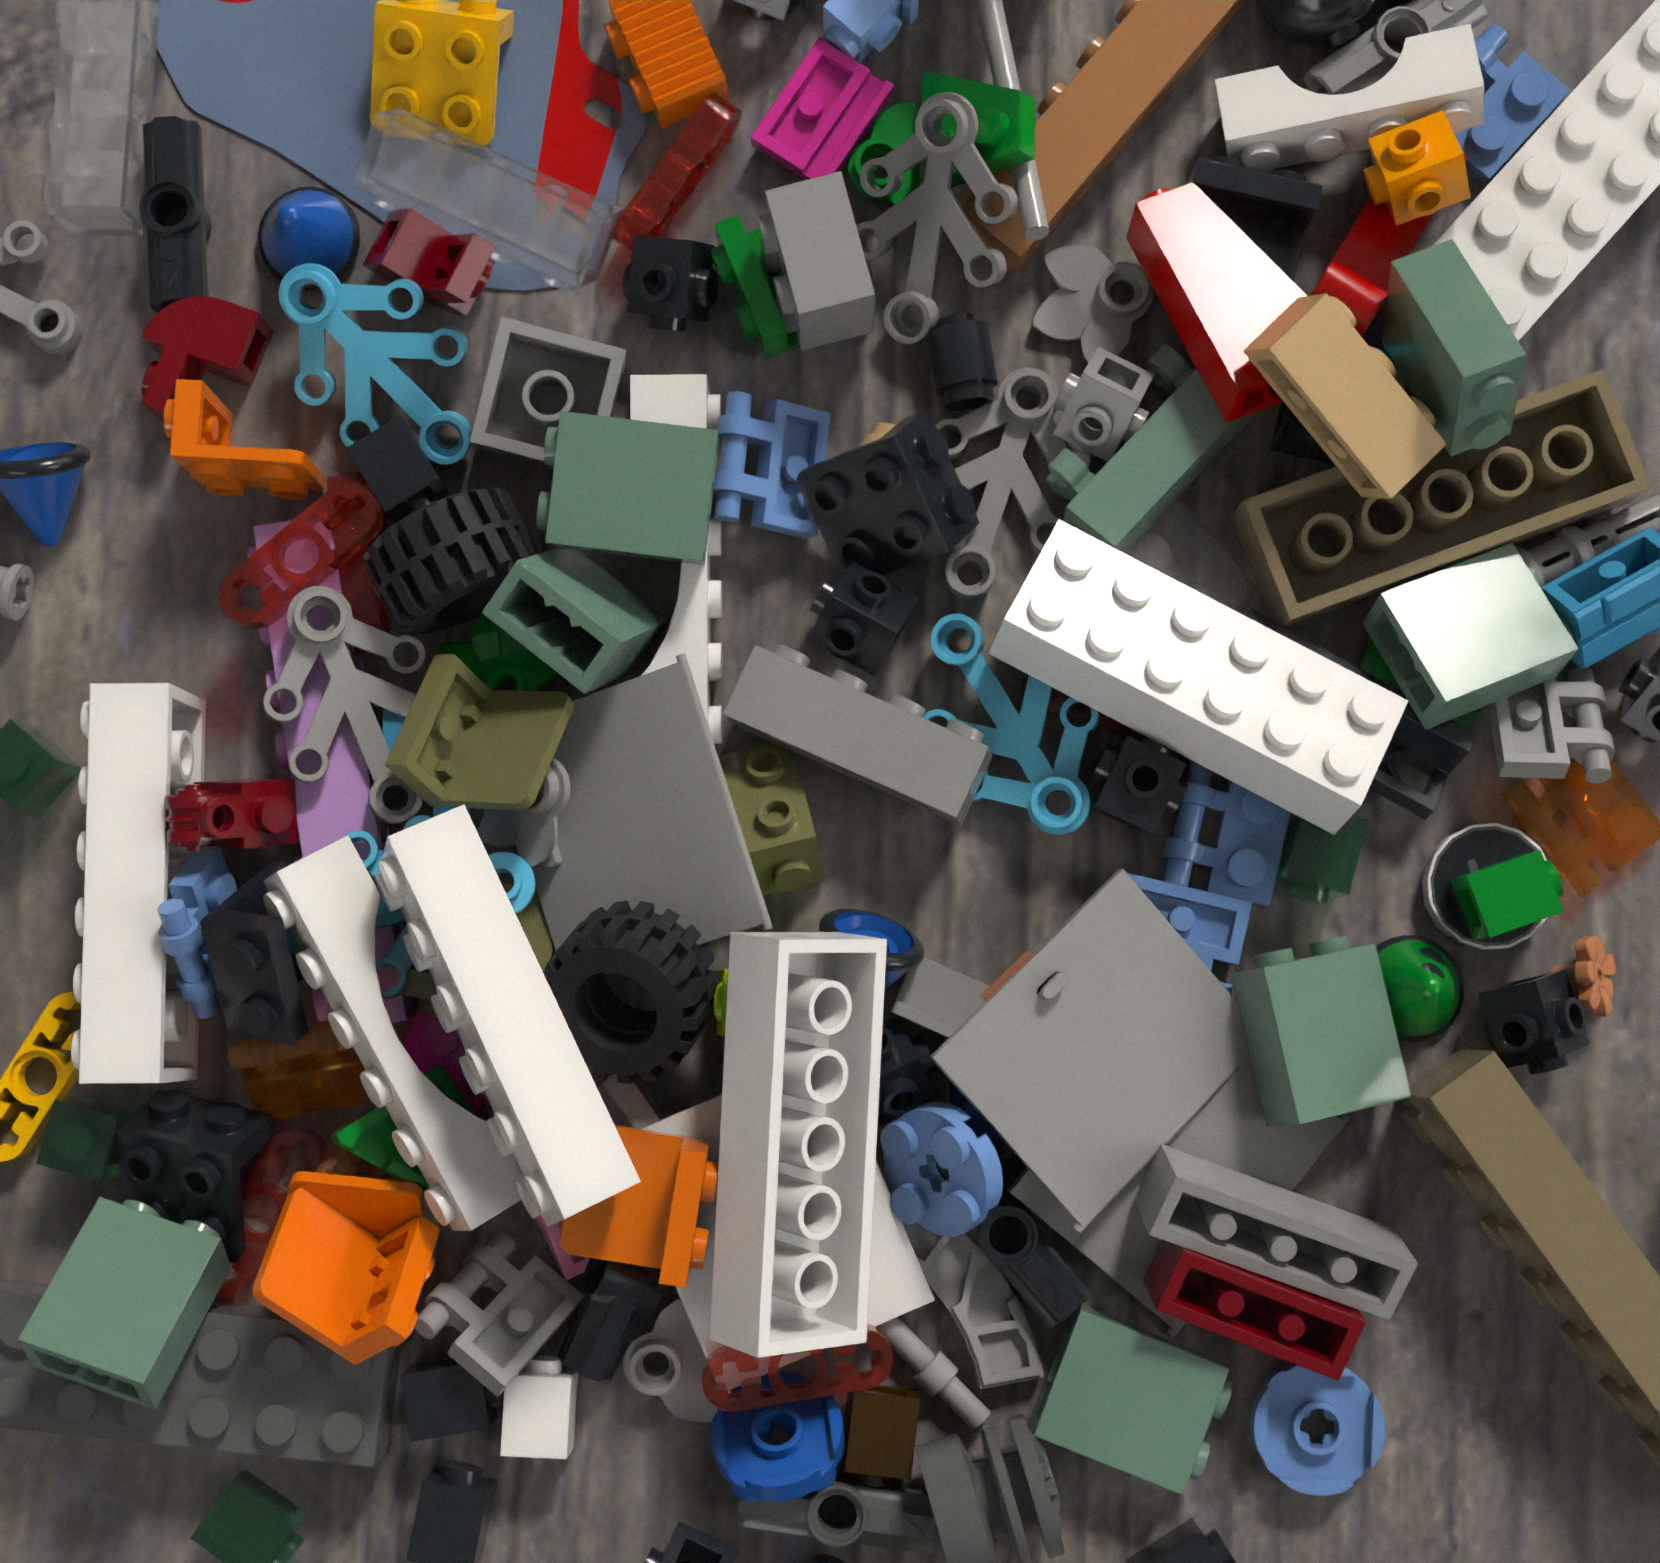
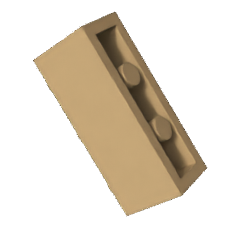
[1243,293,1446,499]

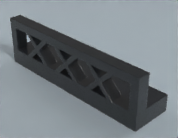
[1246,608,1477,820]

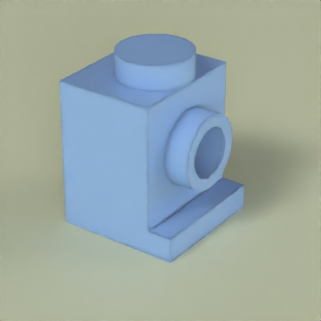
[823,0,919,63]

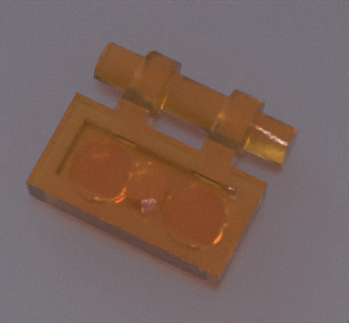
[1502,758,1660,897]
[228,1020,371,1119]

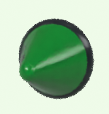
[1376,935,1464,1043]

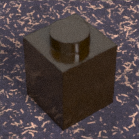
[845,1381,920,1488]

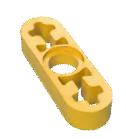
[0,992,81,1162]

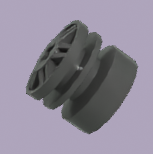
[915,1414,1065,1563]

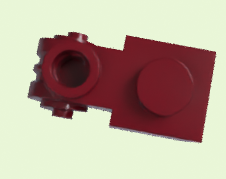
[165,779,298,851]

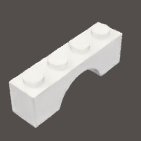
[1215,24,1484,173]

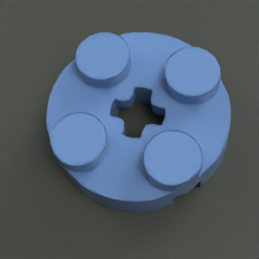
[880,1102,1003,1237]
[1249,1362,1386,1496]

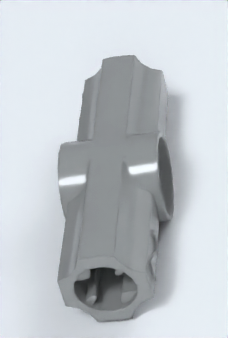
[1303,0,1488,95]

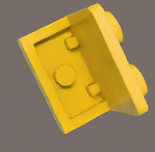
[370,0,514,147]

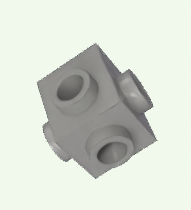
[1053,347,1154,462]

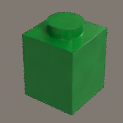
[1450,850,1564,940]

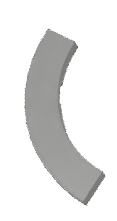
[883,1176,1044,1389]

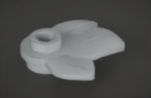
[1033,245,1153,364]
[477,757,570,868]
[623,1298,727,1422]

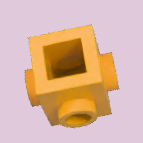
[1363,110,1471,226]

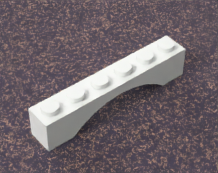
[630,374,723,744]
[263,835,524,1231]

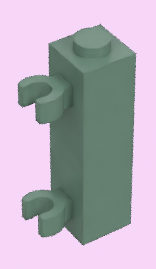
[1046,344,1257,553]

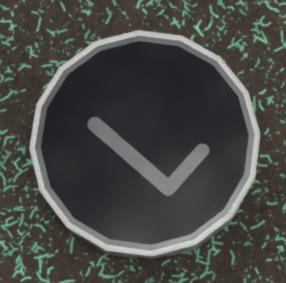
[1422,823,1547,950]

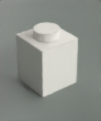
[500,1355,578,1459]

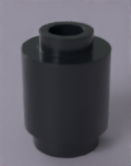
[927,312,999,411]

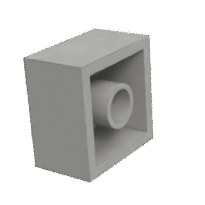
[757,171,875,351]
[469,316,627,470]

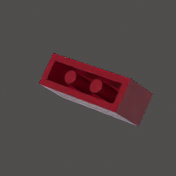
[1143,1240,1366,1381]

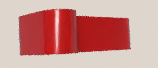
[1309,153,1468,337]

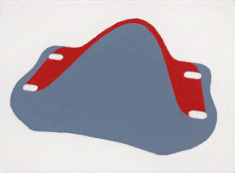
[151,0,648,292]

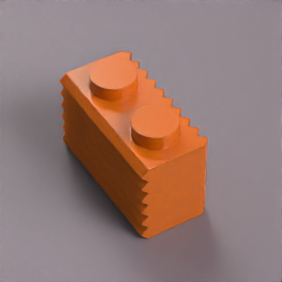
[603,0,728,128]

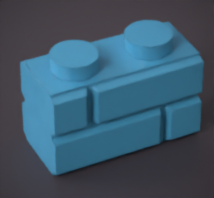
[1540,527,1660,669]

